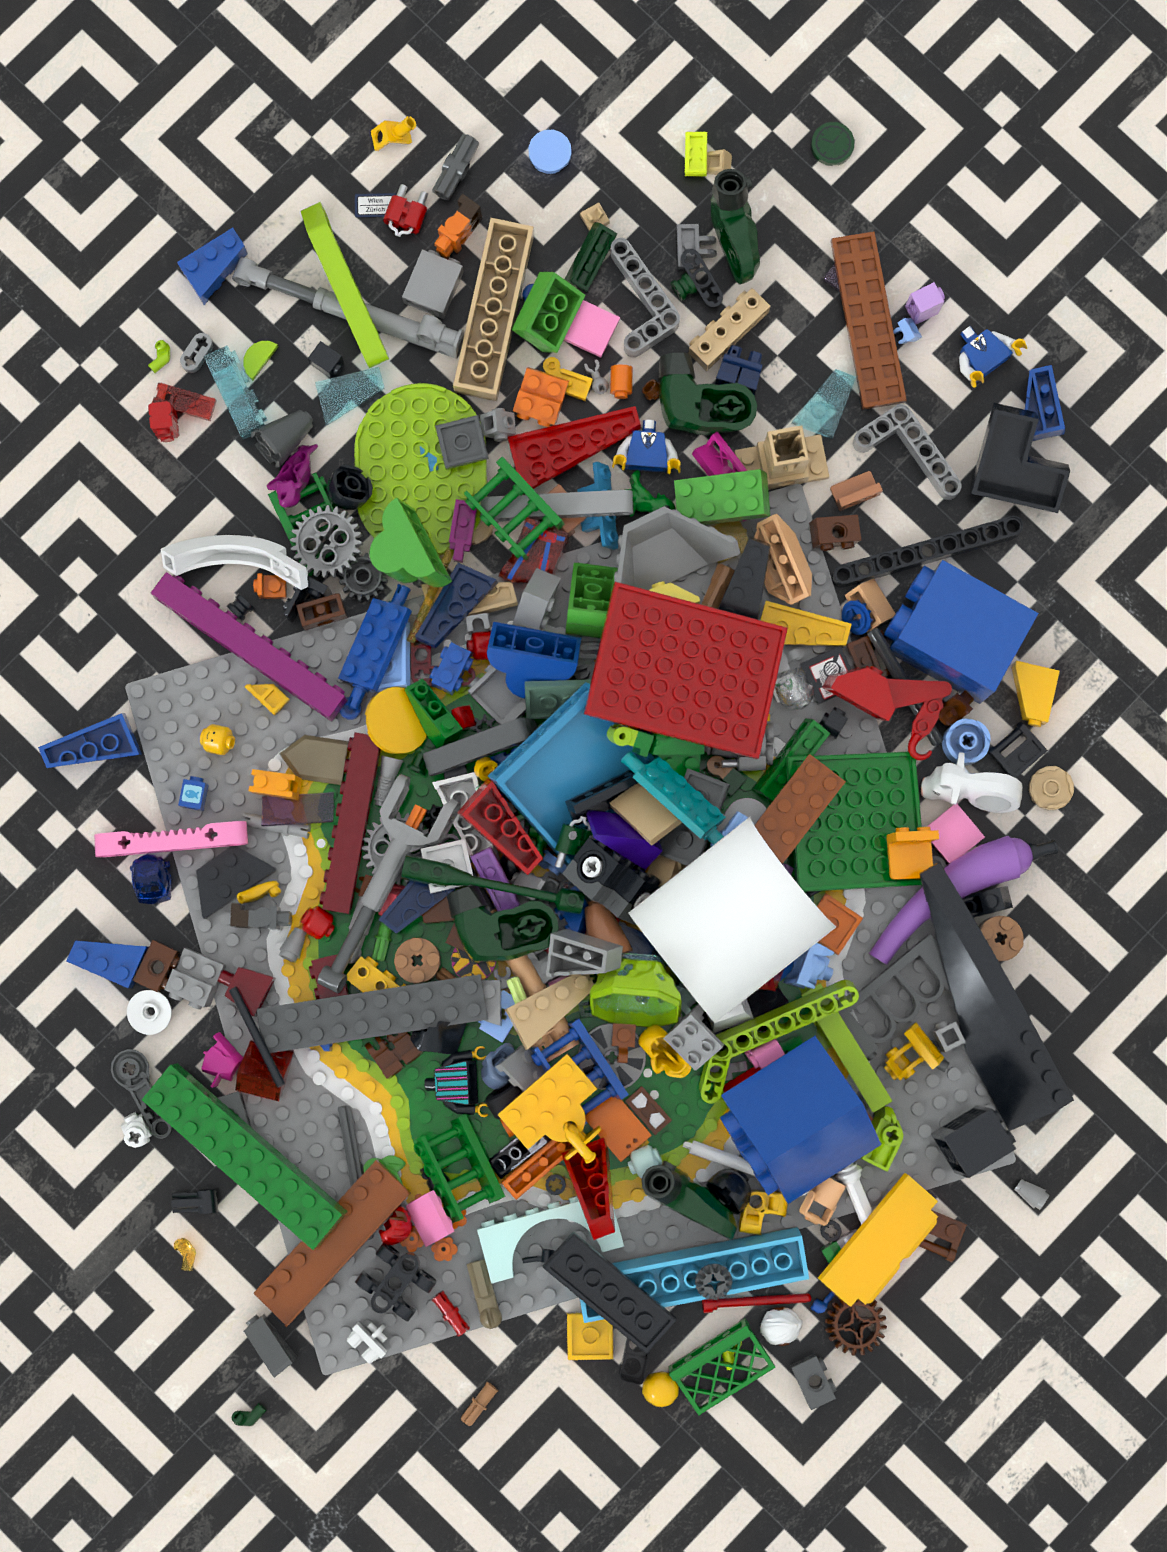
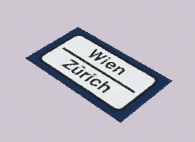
[355,193,396,217]

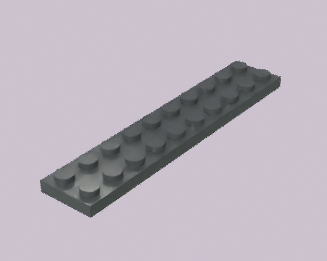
[257,974,488,1053]

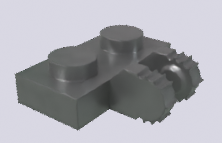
[677,224,717,269]

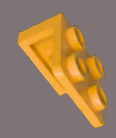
[887,827,939,880]

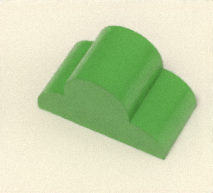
[370,498,452,587]
[565,562,618,638]

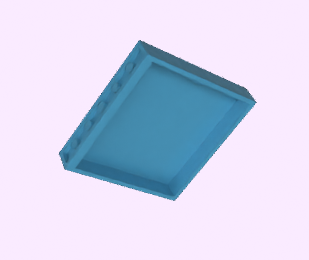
[488,682,655,866]

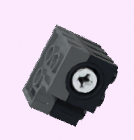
[562,838,662,925]

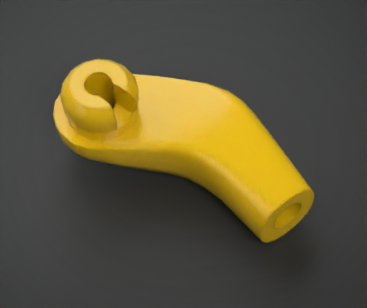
[237,881,281,904]

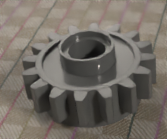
[339,553,388,602]

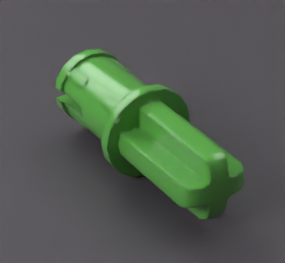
[372,922,392,961]

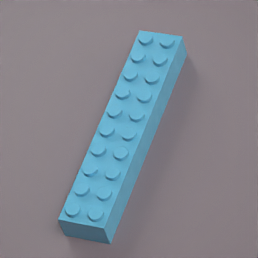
[579,1227,809,1323]

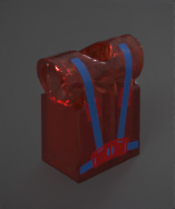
[498,517,569,584]

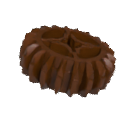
[825,1299,887,1356]

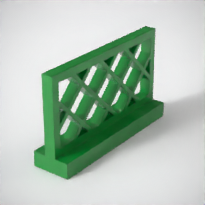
[668,1318,776,1415]

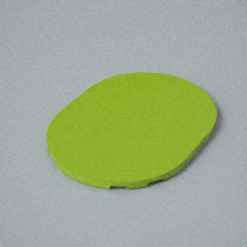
[354,383,487,556]

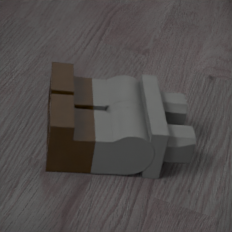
[230,903,292,930]

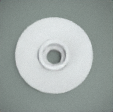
[127,990,172,1035]

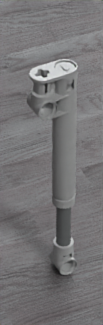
[232,257,464,359]

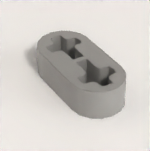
[180,333,213,373]

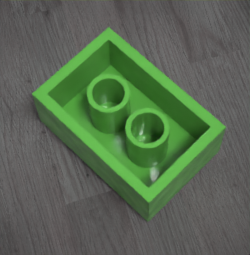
[511,272,585,353]

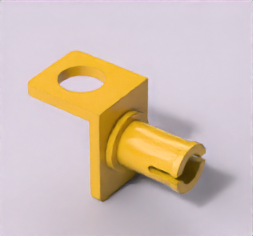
[371,116,416,151]

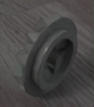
[695,1264,732,1301]

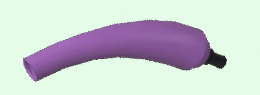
[869,836,1058,965]

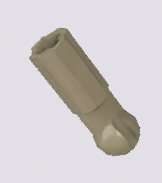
[466,1259,502,1329]

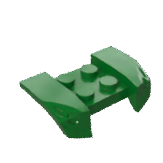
[649,733,705,777]

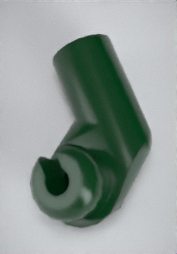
[231,1403,267,1426]

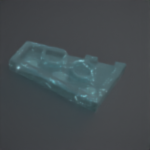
[315,367,385,426]
[791,369,856,439]

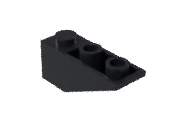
[962,886,1013,918]
[488,1135,551,1179]

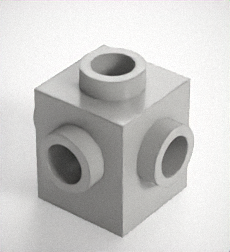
[480,408,516,442]

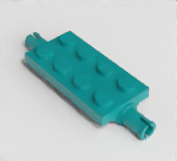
[621,751,726,845]

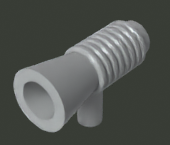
[374,756,410,806]

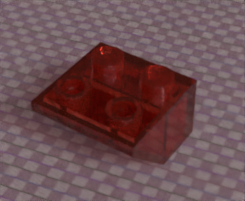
[235,1040,294,1102]

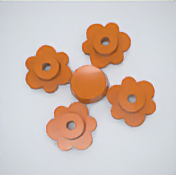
[400,1193,467,1261]

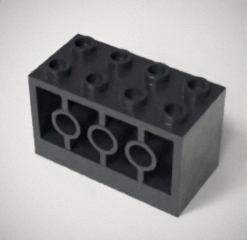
[931,1106,1016,1178]

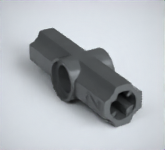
[432,134,479,200]

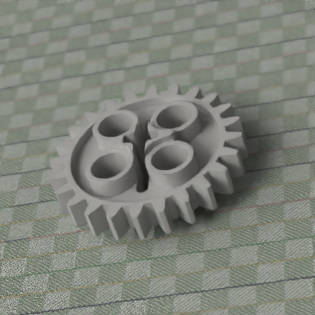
[290,505,363,578]
[362,812,430,885]

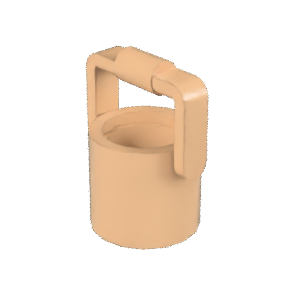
[799,1178,846,1226]

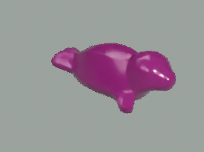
[267,444,318,508]

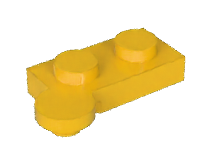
[543,357,593,401]

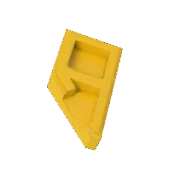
[244,684,290,716]

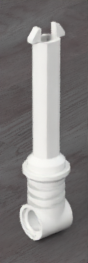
[682,1140,810,1197]
[835,1162,873,1225]

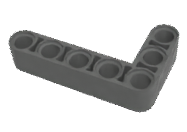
[423,718,538,776]

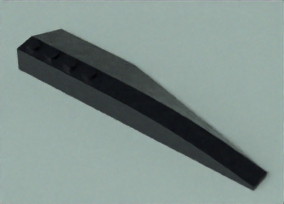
[919,862,1074,1131]

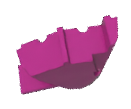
[201,1032,244,1088]

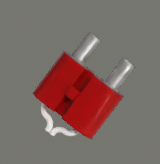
[383,184,428,237]

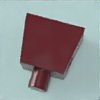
[218,967,276,1017]

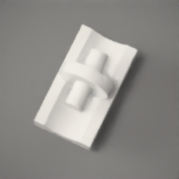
[347,1322,387,1364]

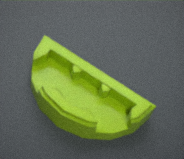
[243,341,279,381]

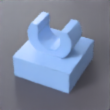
[893,318,922,344]

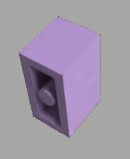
[905,282,945,325]

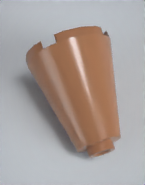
[585,901,633,955]

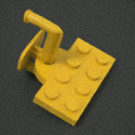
[498,1054,602,1164]

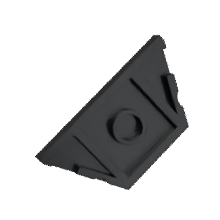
[196,846,277,919]

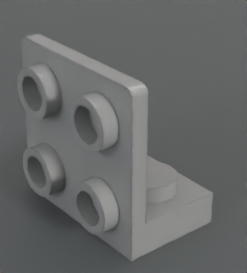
[663,1004,724,1070]

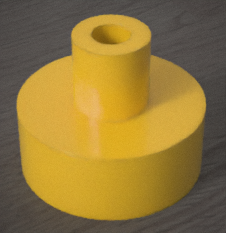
[474,757,498,781]

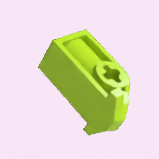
[860,1106,903,1172]

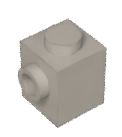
[931,1020,966,1052]

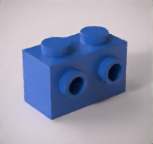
[430,642,474,696]

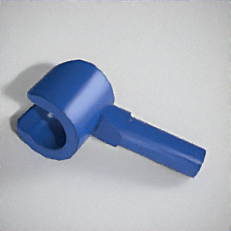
[811,1291,835,1313]

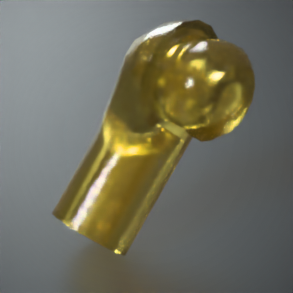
[174,1238,196,1271]

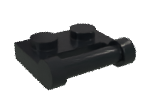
[988,721,1048,778]

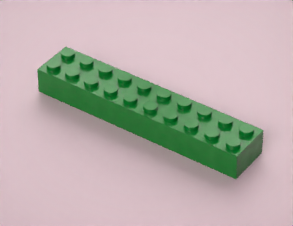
[142,1063,348,1250]

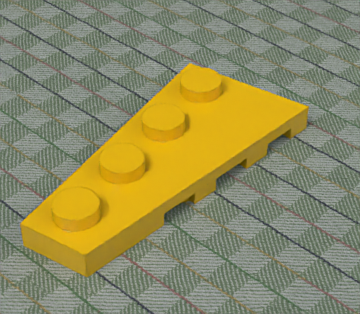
[760,601,852,646]

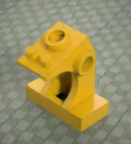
[884,1022,944,1080]

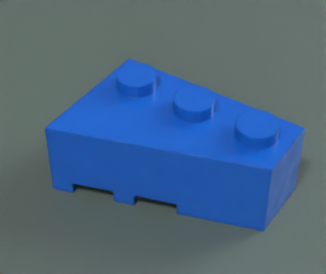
[177,228,248,305]
[1025,365,1065,441]
[66,941,149,989]

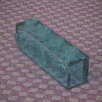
[204,345,268,439]

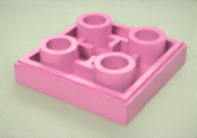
[564,300,620,358]
[927,804,985,864]
[405,1190,455,1247]

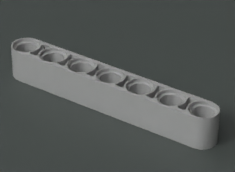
[480,490,633,522]

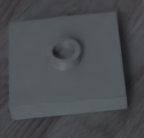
[435,415,489,470]

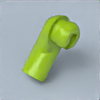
[148,340,170,373]

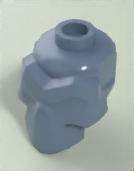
[481,1043,515,1090]

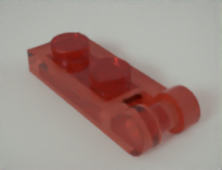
[152,383,217,421]

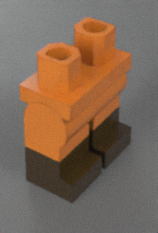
[434,194,483,259]

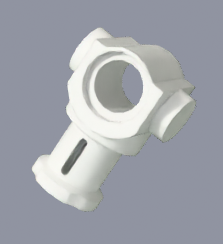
[121,1112,152,1148]

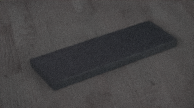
[543,1231,677,1354]

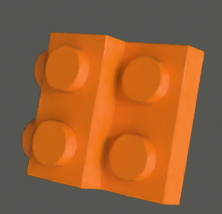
[513,367,569,427]

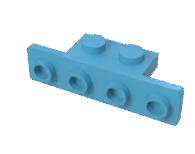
[577,462,618,550]

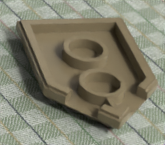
[279,735,349,785]

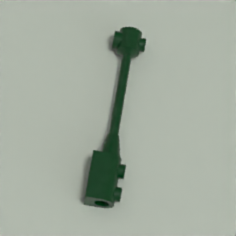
[401,855,585,915]

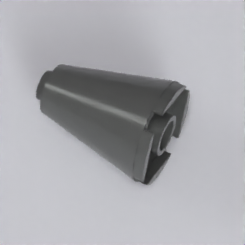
[251,410,313,468]

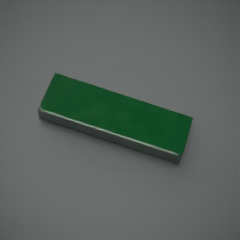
[564,222,618,292]

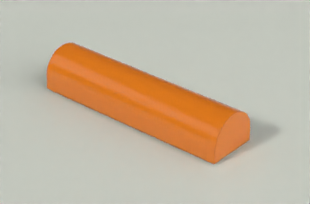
[501,1139,573,1200]

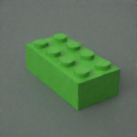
[674,469,771,525]

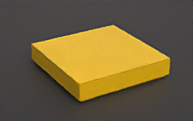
[567,1313,613,1360]

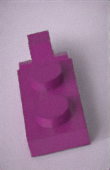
[449,499,477,563]

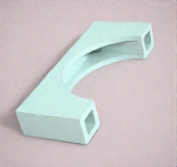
[477,1196,624,1284]

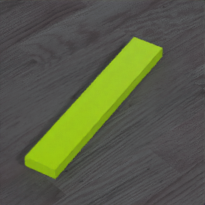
[801,983,892,1113]

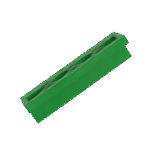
[752,718,830,802]

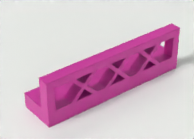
[692,432,770,522]

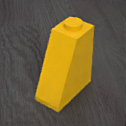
[1011,660,1060,727]

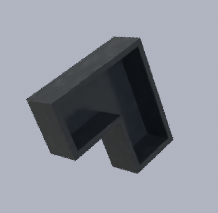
[971,403,1070,513]

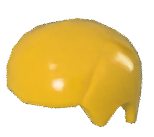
[642,1371,679,1407]

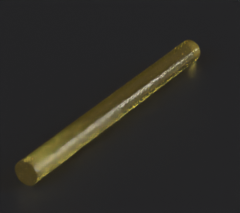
[407,546,454,644]

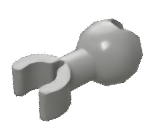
[584,360,609,394]

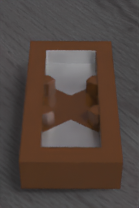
[625,1086,672,1135]

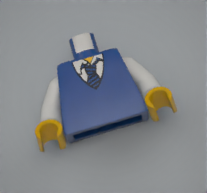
[959,326,1027,388]
[612,420,681,474]

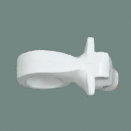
[921,752,1023,813]

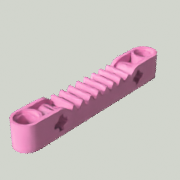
[94,821,248,857]

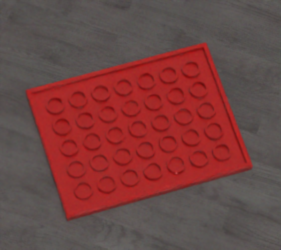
[584,581,788,759]

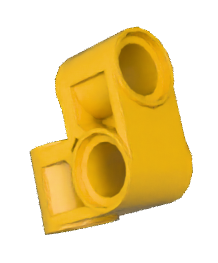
[739,1189,788,1235]

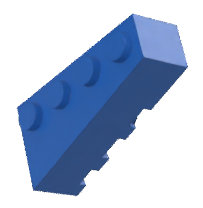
[38,713,142,768]

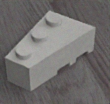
[512,568,561,630]
[546,929,623,977]

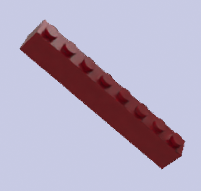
[319,732,381,915]

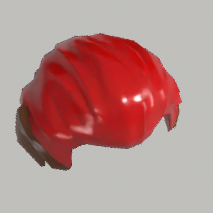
[379,1205,413,1245]

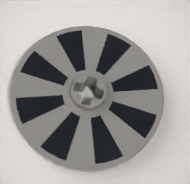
[578,1023,646,1090]

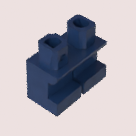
[715,345,762,395]

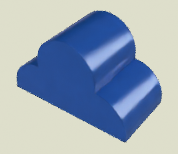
[487,622,582,699]

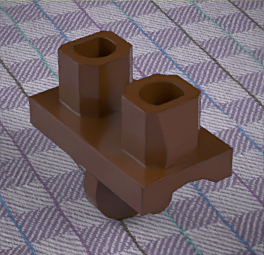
[939,690,974,726]

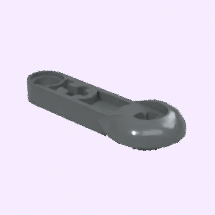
[111,1049,173,1139]

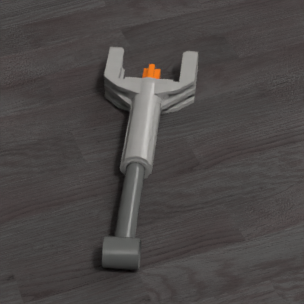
[317,774,461,994]

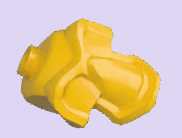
[638,1024,691,1078]

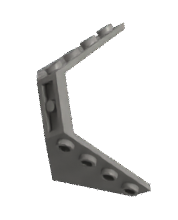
[614,507,740,590]

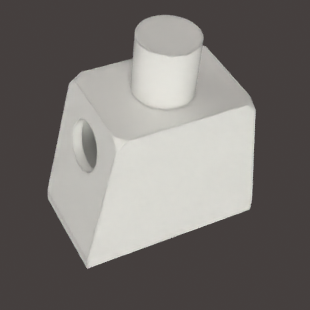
[706,998,754,1033]

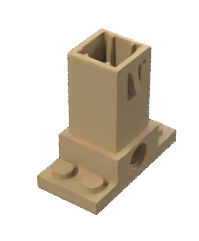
[734,425,829,490]

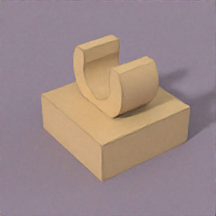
[580,203,610,231]

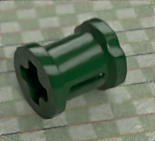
[407,747,427,776]

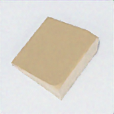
[707,149,732,175]

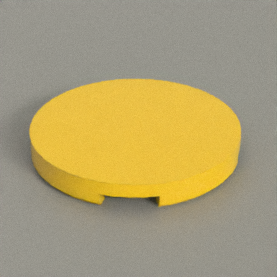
[365,687,427,754]

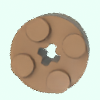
[978,916,1024,962]
[394,938,441,984]

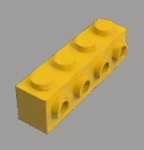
[347,956,407,992]

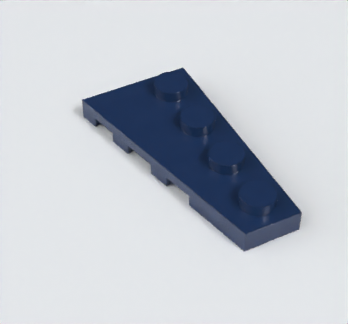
[415,562,498,649]
[379,881,459,934]

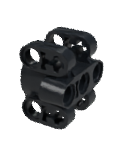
[355,1243,437,1322]

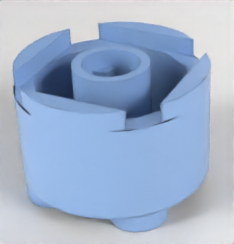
[942,719,990,766]

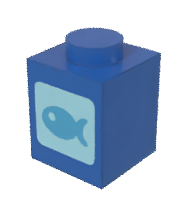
[178,776,209,811]

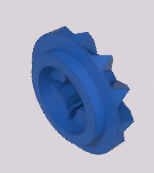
[842,600,874,635]

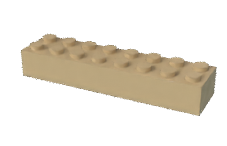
[453,218,534,401]

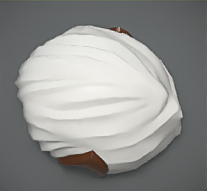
[760,1307,803,1346]

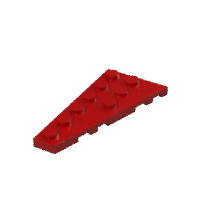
[507,406,641,489]

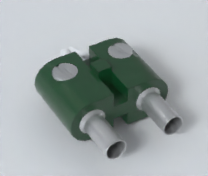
[555,816,595,868]

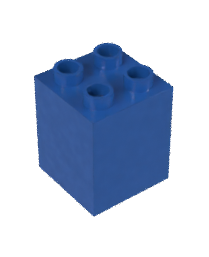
[883,560,1039,704]
[720,1036,881,1204]

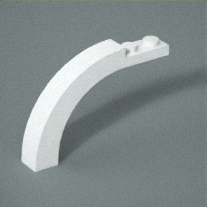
[161,535,308,590]

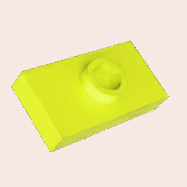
[685,132,707,176]

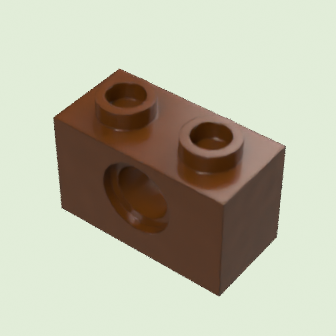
[809,515,861,551]
[296,593,347,631]
[132,940,180,993]

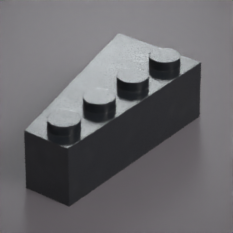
[719,536,771,620]

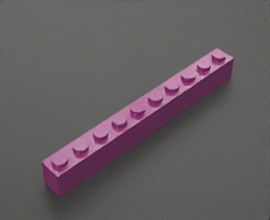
[150,572,347,722]

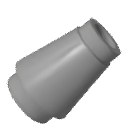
[279,927,307,963]
[1014,1179,1050,1210]

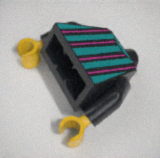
[424,1046,489,1117]

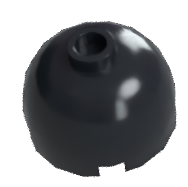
[327,465,373,510]
[706,1169,751,1215]

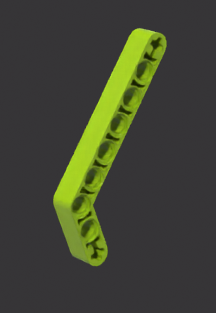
[301,202,389,368]
[699,980,859,1104]

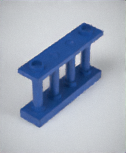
[531,1018,629,1126]

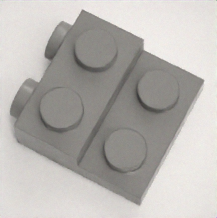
[164,948,226,1009]

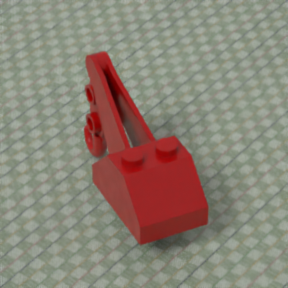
[822,666,952,760]

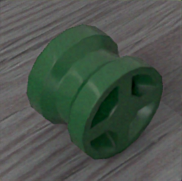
[670,273,697,301]

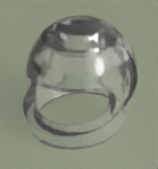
[775,666,814,710]

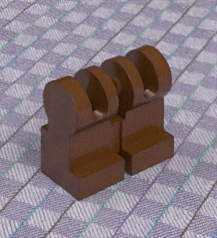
[364,1032,424,1079]

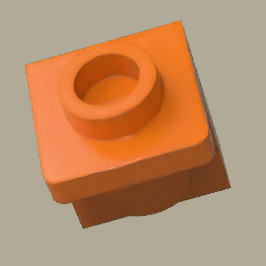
[253,573,287,599]

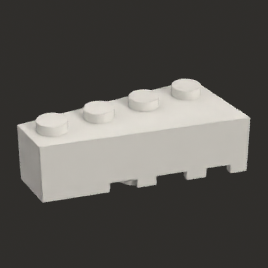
[432,772,500,860]

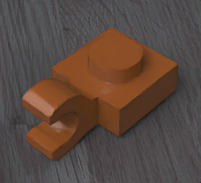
[611,1023,636,1063]

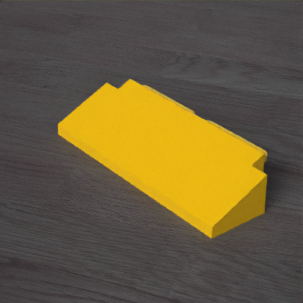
[818,1173,938,1307]

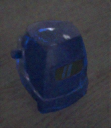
[130,854,172,904]

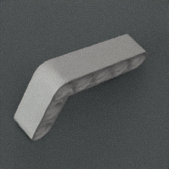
[611,238,680,357]
[853,404,961,500]

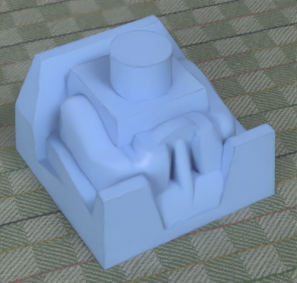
[783,943,834,989]

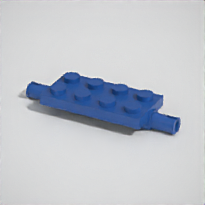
[338,584,412,711]

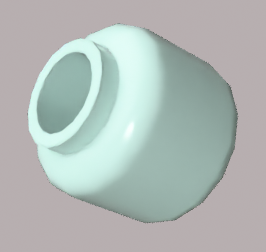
[628,1145,663,1179]

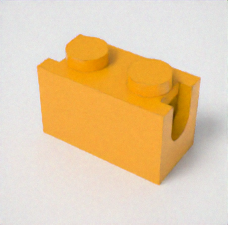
[248,769,302,800]

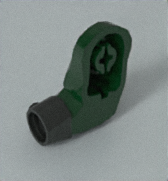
[711,169,760,285]
[659,353,757,435]
[447,885,559,963]
[642,1161,737,1240]

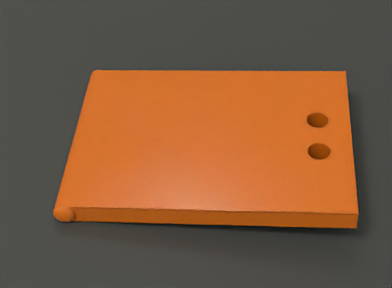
[585,1097,652,1162]

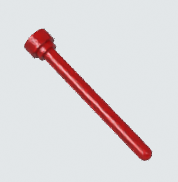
[702,1293,812,1313]

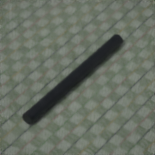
[229,987,285,1088]

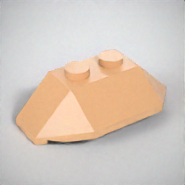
[754,514,812,605]

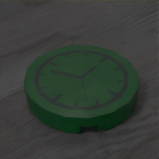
[811,122,855,166]

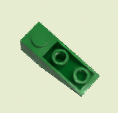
[405,678,463,748]

